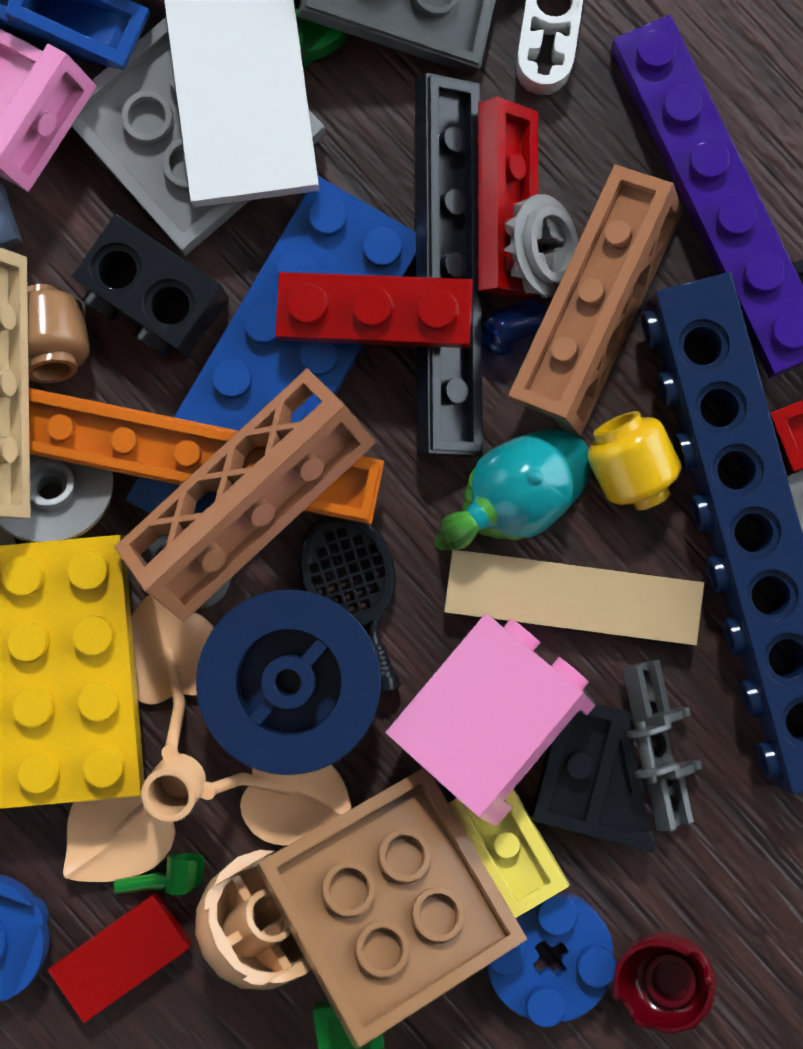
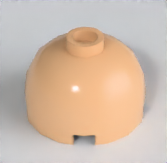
[195,850,311,990]

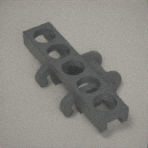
[623,660,702,831]

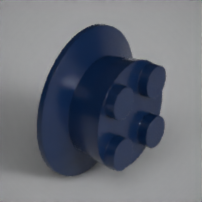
[196,590,381,775]

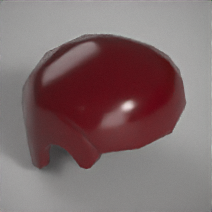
[612,931,716,1034]

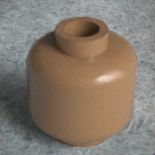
[27,284,90,383]

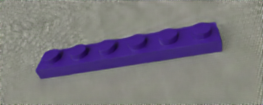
[611,14,803,379]

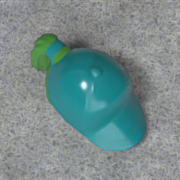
[434,429,591,550]

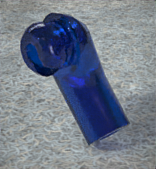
[482,300,548,355]

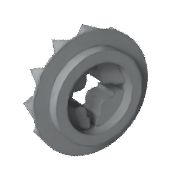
[504,194,578,299]

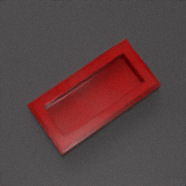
[48,891,193,1023]

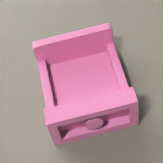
[0,29,97,192]
[385,613,595,827]

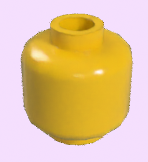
[587,411,682,510]

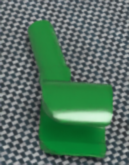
[114,853,204,895]

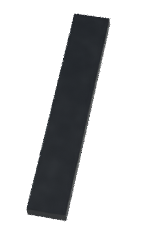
[415,73,483,457]

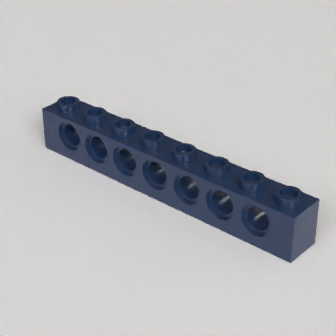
[641,271,803,795]

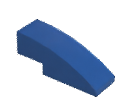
[0,0,150,71]

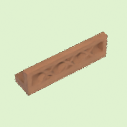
[508,164,683,437]
[114,368,377,622]

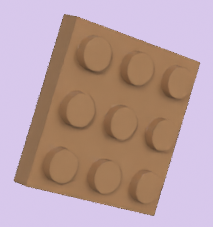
[255,768,527,1049]

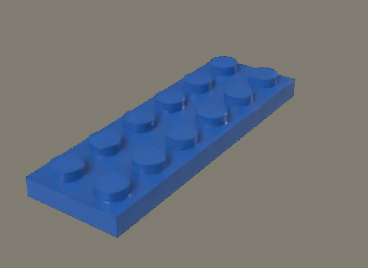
[125,176,416,514]

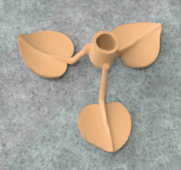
[63,595,352,882]

